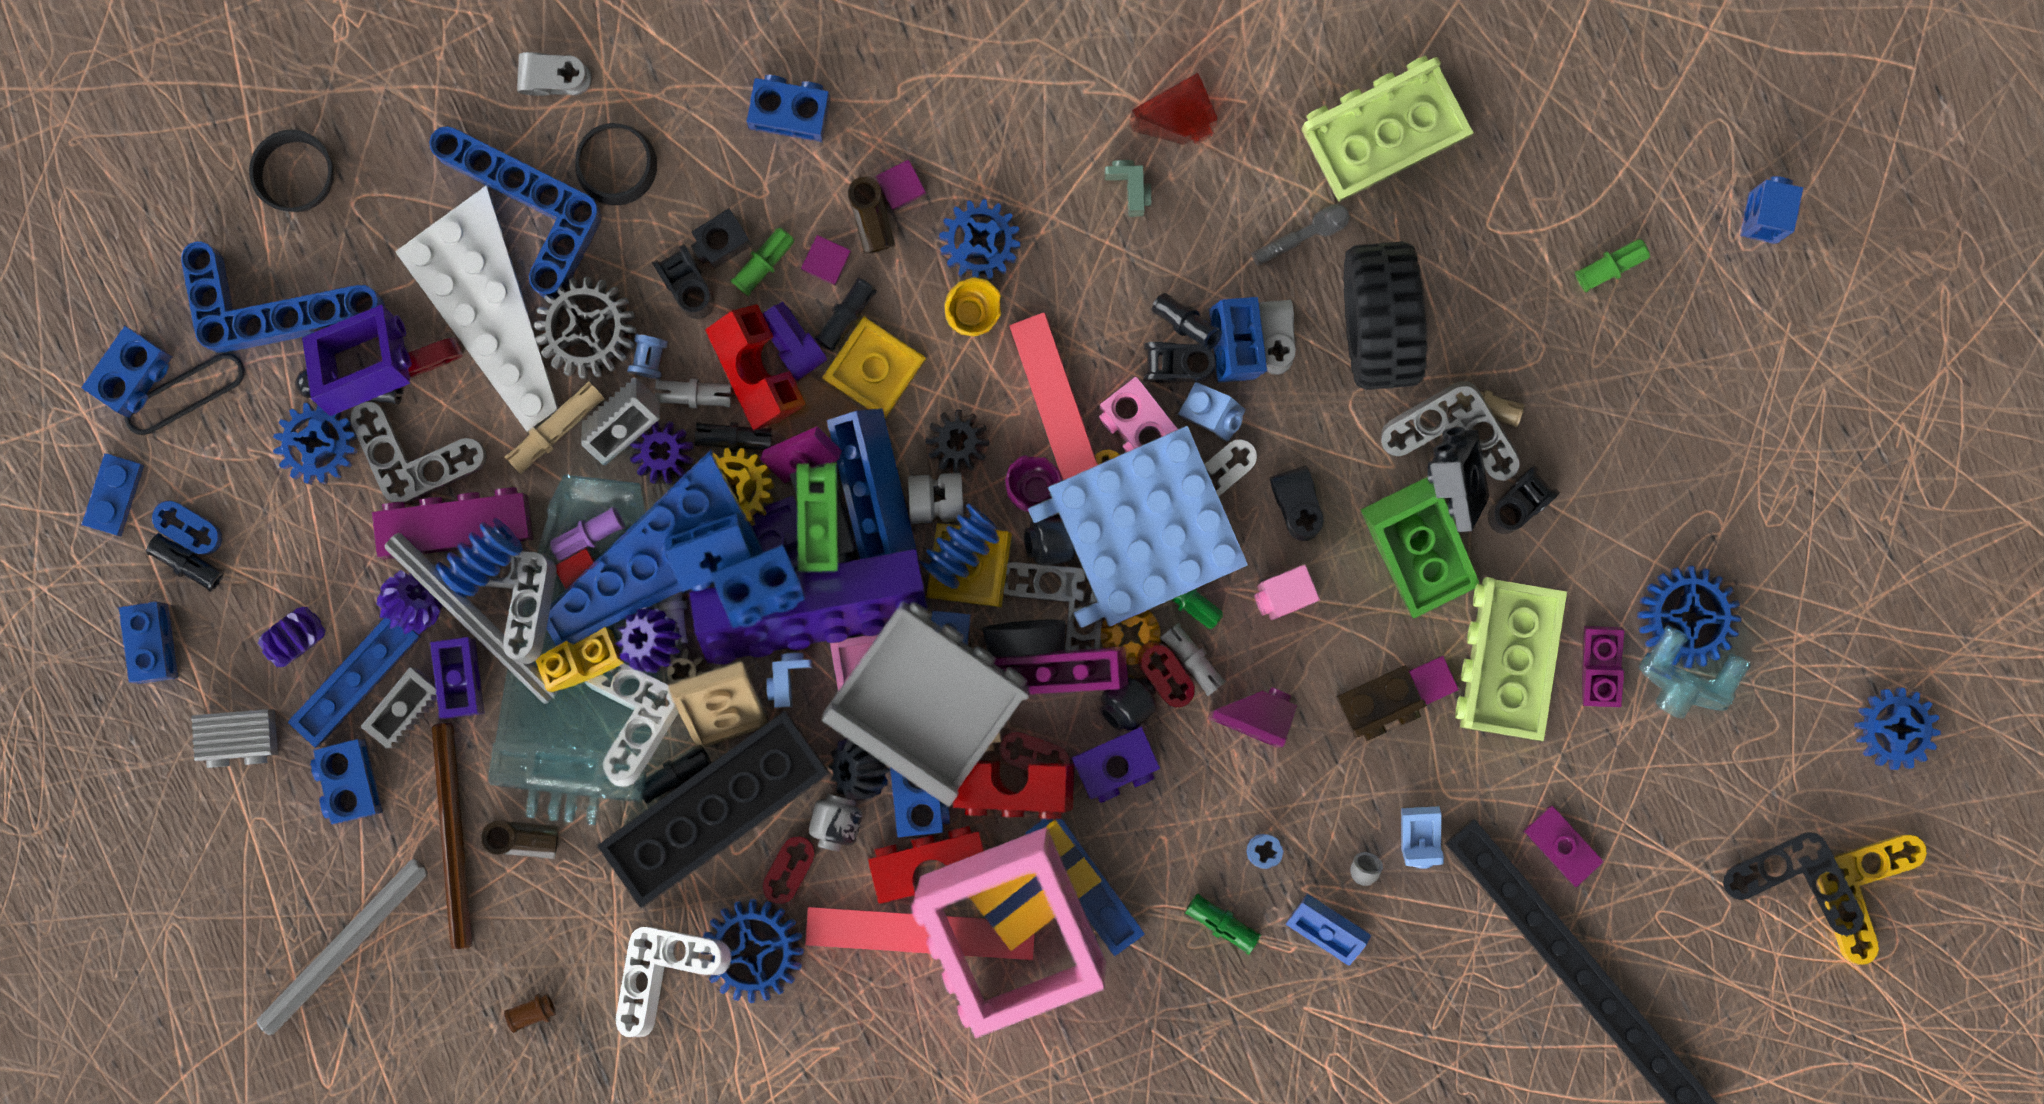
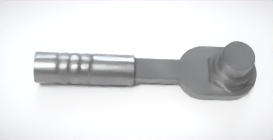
[1251,204,1350,266]

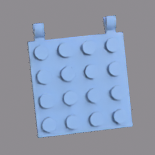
[1027,426,1248,628]

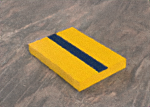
[968,820,1102,951]

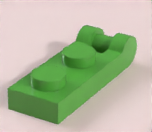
[797,463,838,572]

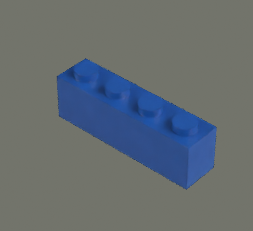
[827,408,918,560]

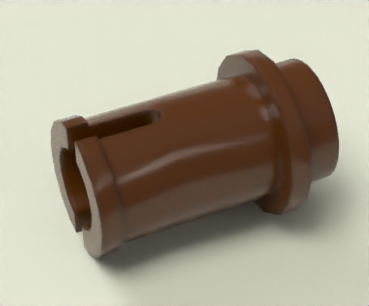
[504,993,556,1033]

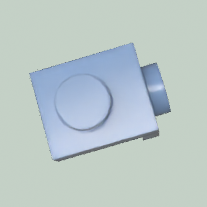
[1178,382,1245,442]
[766,653,813,708]
[1401,806,1444,869]

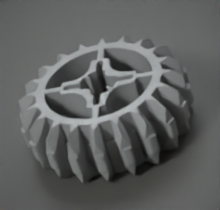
[534,277,637,379]

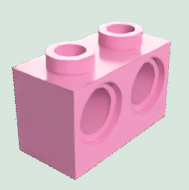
[1099,377,1178,452]
[1254,565,1320,621]

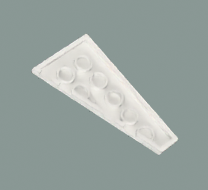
[395,186,558,432]

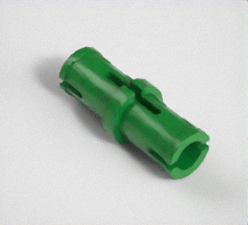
[1185,893,1262,955]

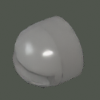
[1350,852,1383,886]

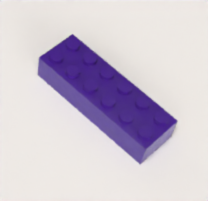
[689,549,928,664]

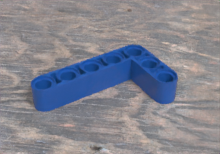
[429,126,602,299]
[181,242,385,353]

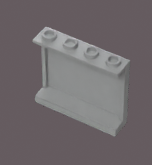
[822,601,1029,806]

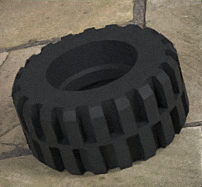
[1343,241,1427,390]

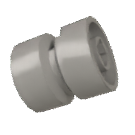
[908,473,964,524]

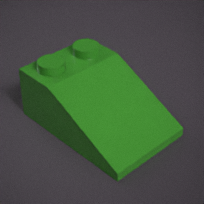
[1361,477,1480,619]

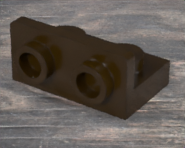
[1336,665,1427,741]

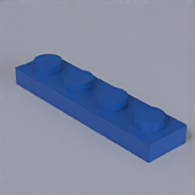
[288,618,422,748]
[1025,818,1145,957]

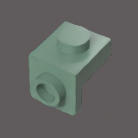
[1104,160,1151,217]

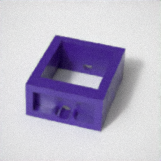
[302,304,411,416]

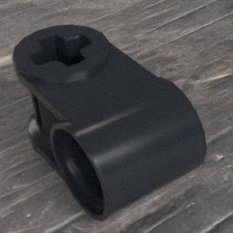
[652,244,714,319]
[1143,342,1215,383]
[1270,465,1324,542]
[1487,465,1560,534]

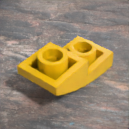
[535,627,624,693]

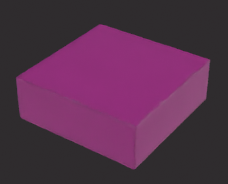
[875,159,926,211]
[801,235,851,286]
[1409,656,1459,704]

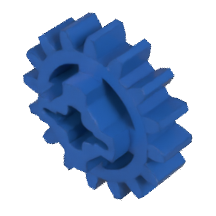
[939,199,1020,281]
[273,403,358,485]
[1854,688,1941,770]

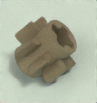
[660,649,705,685]

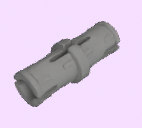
[655,379,733,408]
[1160,623,1226,696]

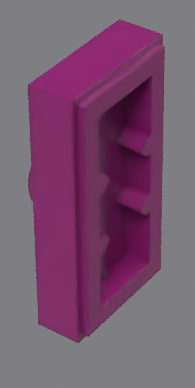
[760,426,842,483]
[1523,806,1604,887]

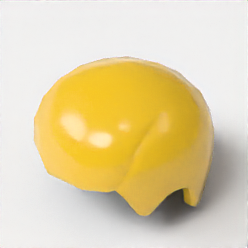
[944,277,1001,337]

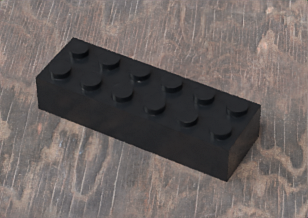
[597,711,831,908]

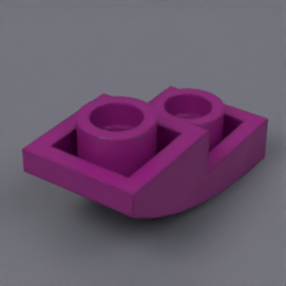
[1582,626,1624,707]

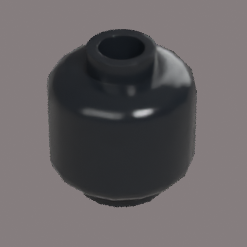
[1024,514,1076,565]
[1100,674,1157,730]

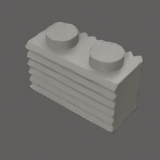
[581,378,660,465]
[361,667,437,748]
[191,709,278,768]

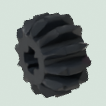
[925,409,990,473]
[828,738,891,801]

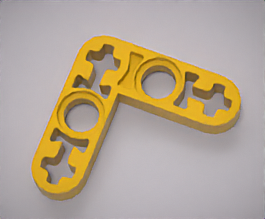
[1817,834,1927,965]

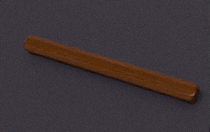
[432,723,472,949]

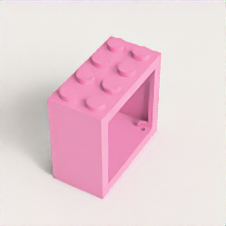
[911,827,1106,1038]

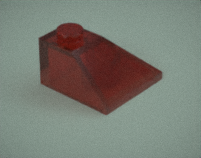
[1129,73,1218,145]

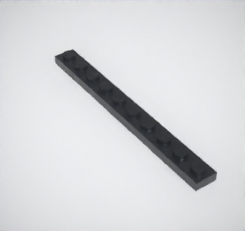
[1444,819,1717,1104]

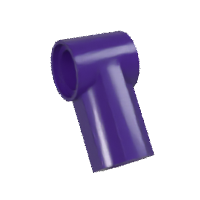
[763,301,828,381]

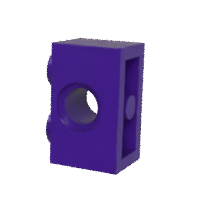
[430,637,485,719]
[1071,727,1160,803]

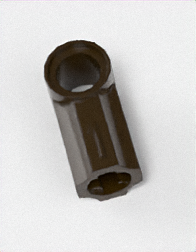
[848,176,896,254]
[481,820,559,859]

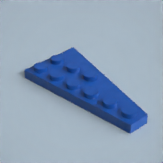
[546,450,763,646]

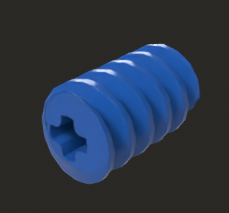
[919,503,1000,589]
[436,518,522,598]

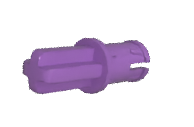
[550,507,625,560]

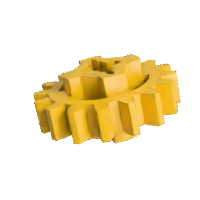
[712,448,775,526]

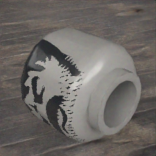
[809,794,862,852]

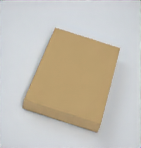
[668,662,768,747]

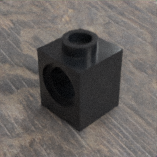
[691,208,752,269]

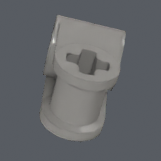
[517,52,592,96]
[1259,300,1296,375]

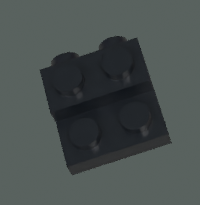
[1427,427,1490,532]

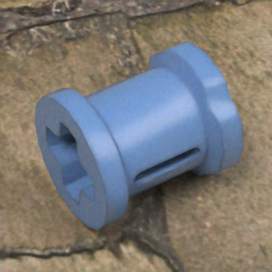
[627,334,668,379]
[1246,834,1283,869]

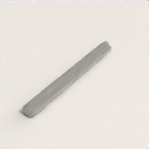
[385,533,559,704]
[257,859,428,1036]

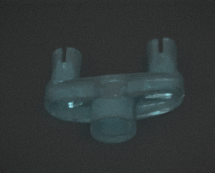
[1638,626,1751,719]

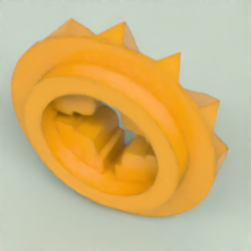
[1100,610,1160,665]

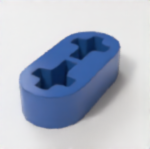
[152,501,222,555]

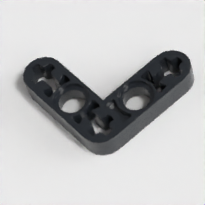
[1723,832,1864,936]

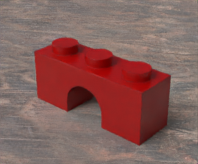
[705,304,806,431]
[953,760,1074,819]
[868,826,984,904]

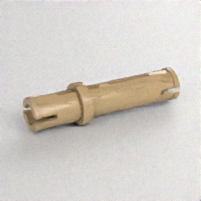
[505,381,605,474]

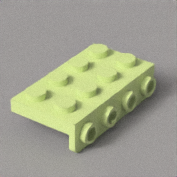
[1301,56,1473,202]
[1455,577,1567,741]

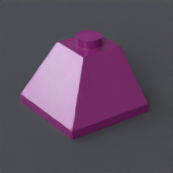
[1207,687,1297,748]

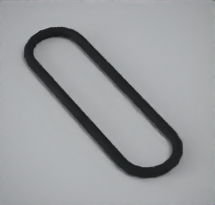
[124,353,244,435]

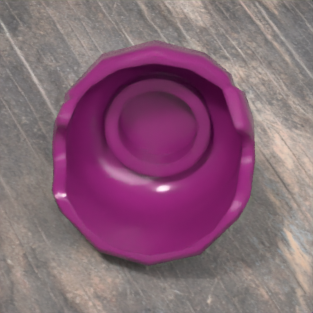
[1005,455,1062,513]

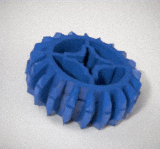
[1637,566,1742,668]
[701,899,804,1003]

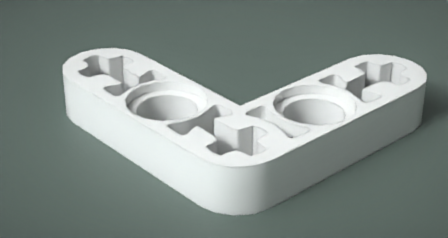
[585,663,679,787]
[616,927,731,1037]

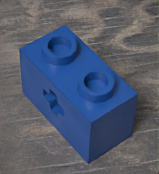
[665,513,753,592]

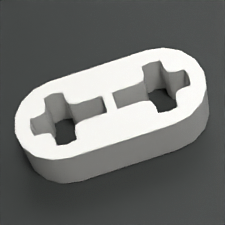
[1204,439,1257,496]

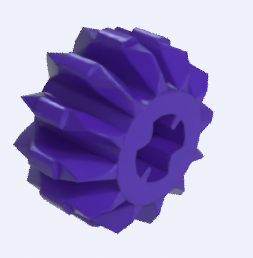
[630,421,694,485]
[376,570,443,635]
[258,607,326,667]
[615,608,683,673]

